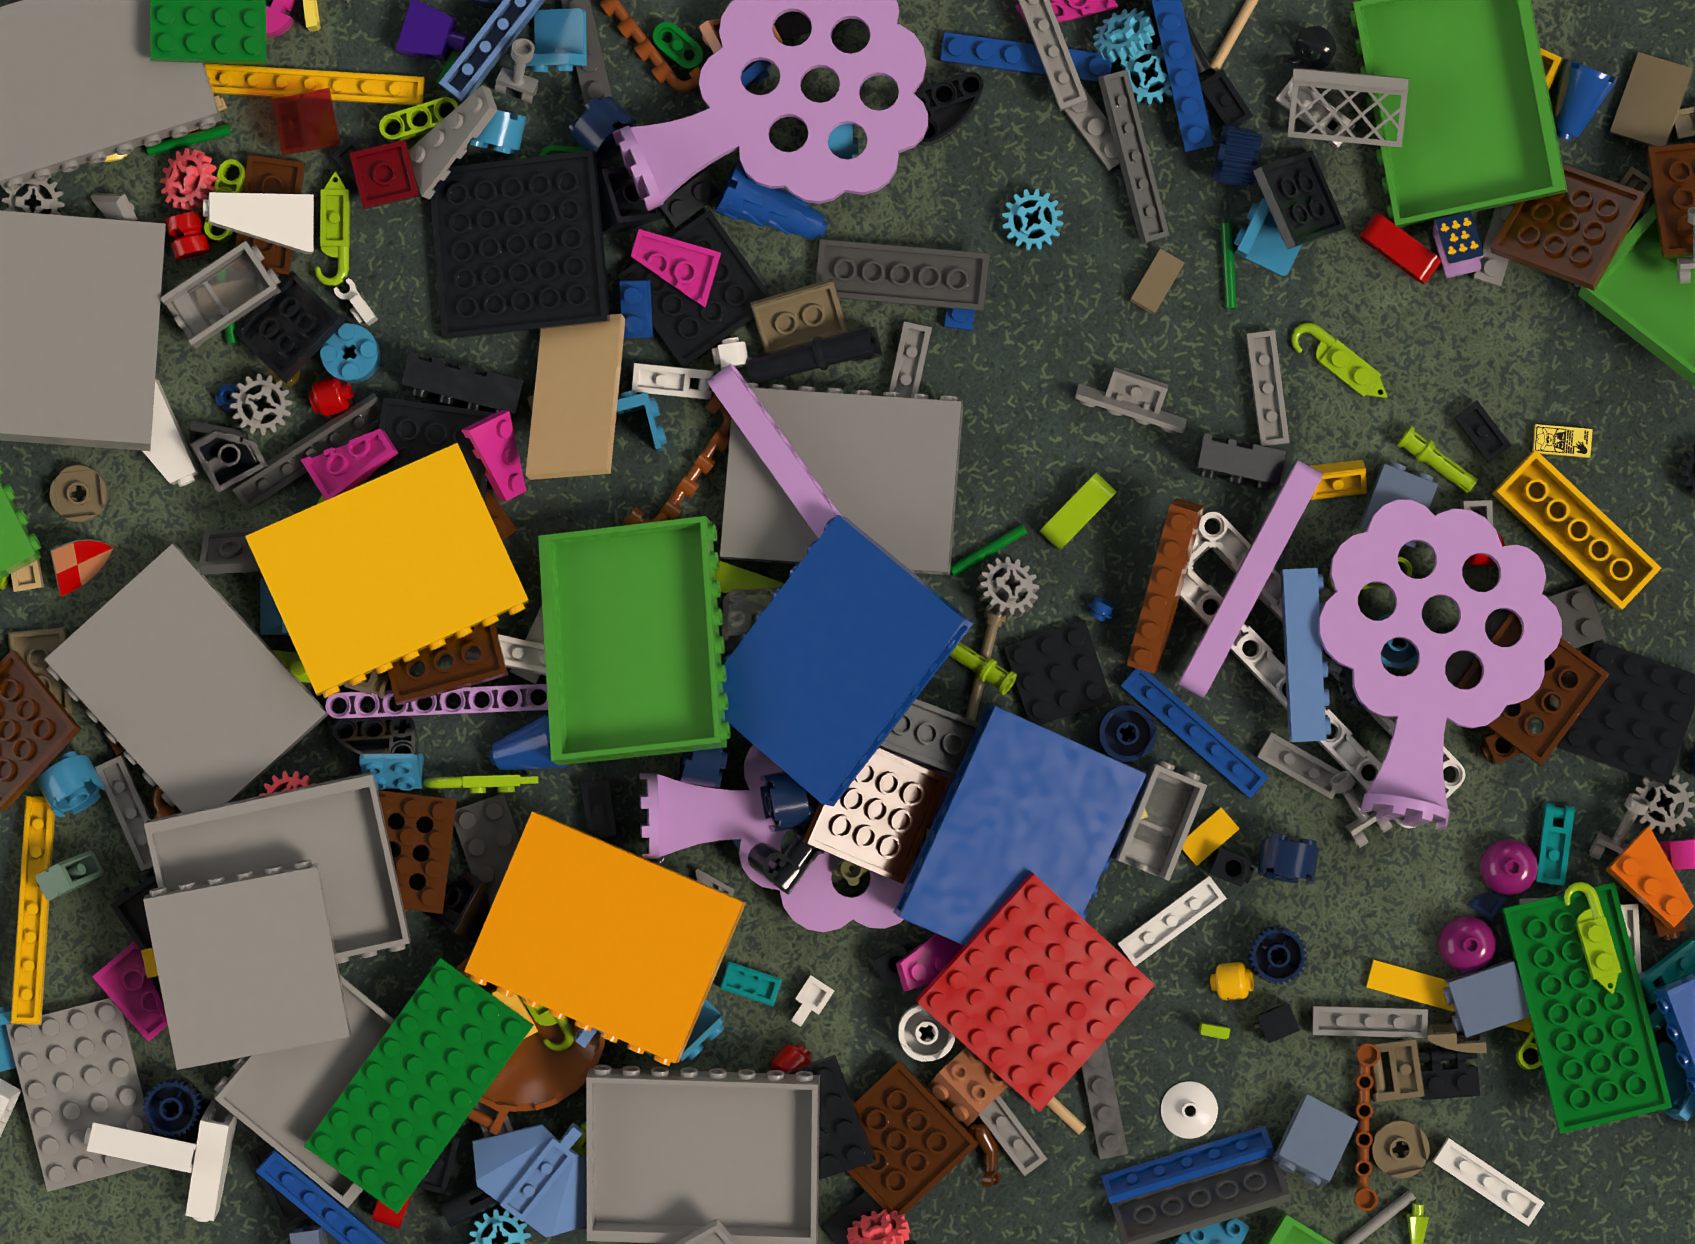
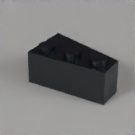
[1193,433,1286,491]

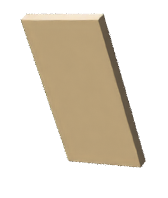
[526,314,625,480]

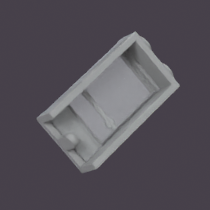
[160,241,281,348]
[1111,760,1207,881]

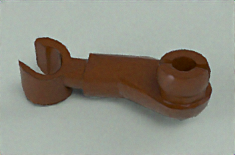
[968,1123,1001,1187]

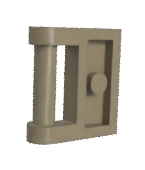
[1371,1038,1425,1102]

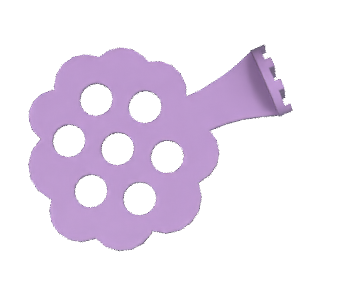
[612,0,928,211]
[1318,500,1562,830]
[639,744,952,932]

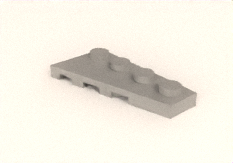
[408,86,498,199]

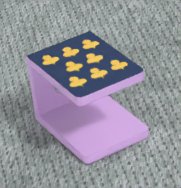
[1432,211,1484,278]

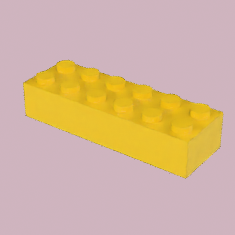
[1492,450,1661,611]

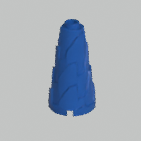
[714,159,828,240]

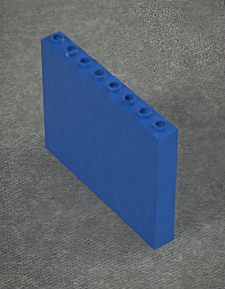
[721,514,974,807]
[893,703,1146,945]

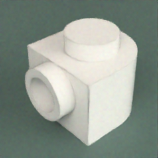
[712,337,748,370]

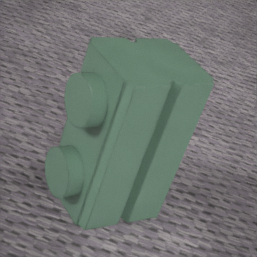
[36,850,104,901]

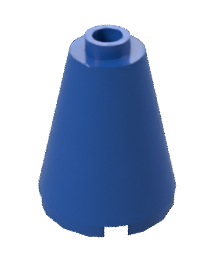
[1553,58,1617,141]
[489,713,568,770]

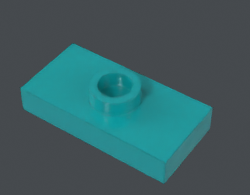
[719,961,782,1006]

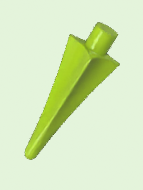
[1406,1203,1429,1244]

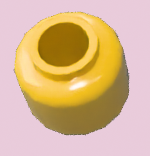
[1210,962,1254,1000]

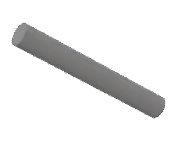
[1342,1190,1416,1244]

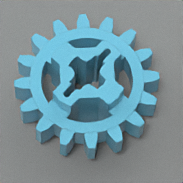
[1093,8,1155,62]
[1120,43,1172,106]
[1002,189,1063,251]
[469,1209,531,1244]

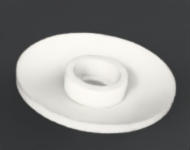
[1161,1081,1218,1139]

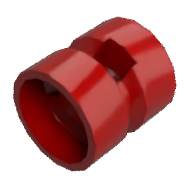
[165,211,211,260]

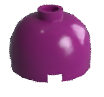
[1479,838,1538,896]
[1438,916,1496,973]

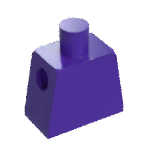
[396,0,468,60]

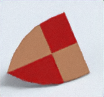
[50,539,114,596]

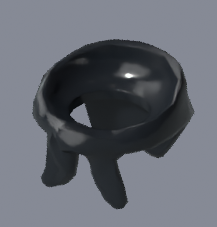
[1286,26,1336,70]

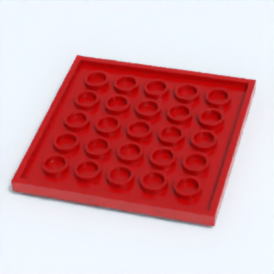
[915,872,1155,1112]

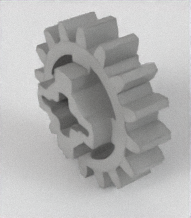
[2,179,65,215]
[229,374,292,436]
[976,557,1039,619]
[1635,775,1695,834]

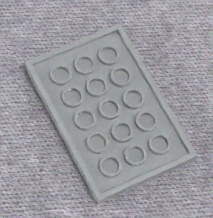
[6,998,154,1192]

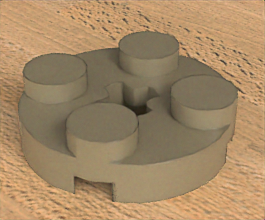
[50,465,108,523]
[1371,1120,1430,1178]

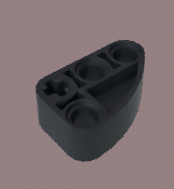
[914,72,984,147]
[332,716,418,767]

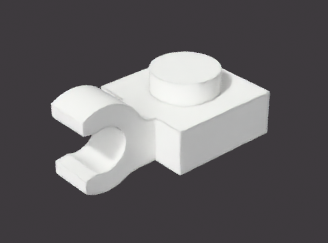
[334,278,378,326]
[791,975,834,1027]

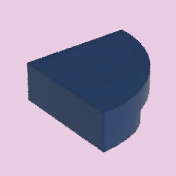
[1467,892,1508,921]

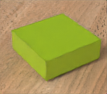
[1198,1022,1230,1040]

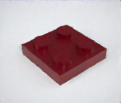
[350,140,419,210]

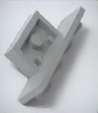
[1075,367,1187,434]

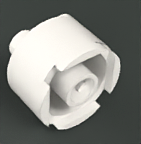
[898,1004,955,1062]

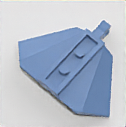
[472,1122,587,1237]

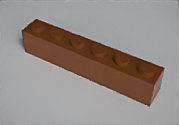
[1127,498,1204,674]

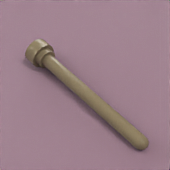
[965,606,1006,721]

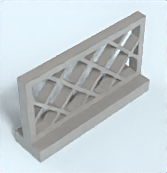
[1288,68,1410,148]

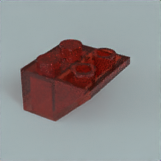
[271,87,340,155]

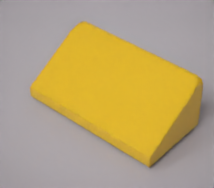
[1310,460,1367,500]

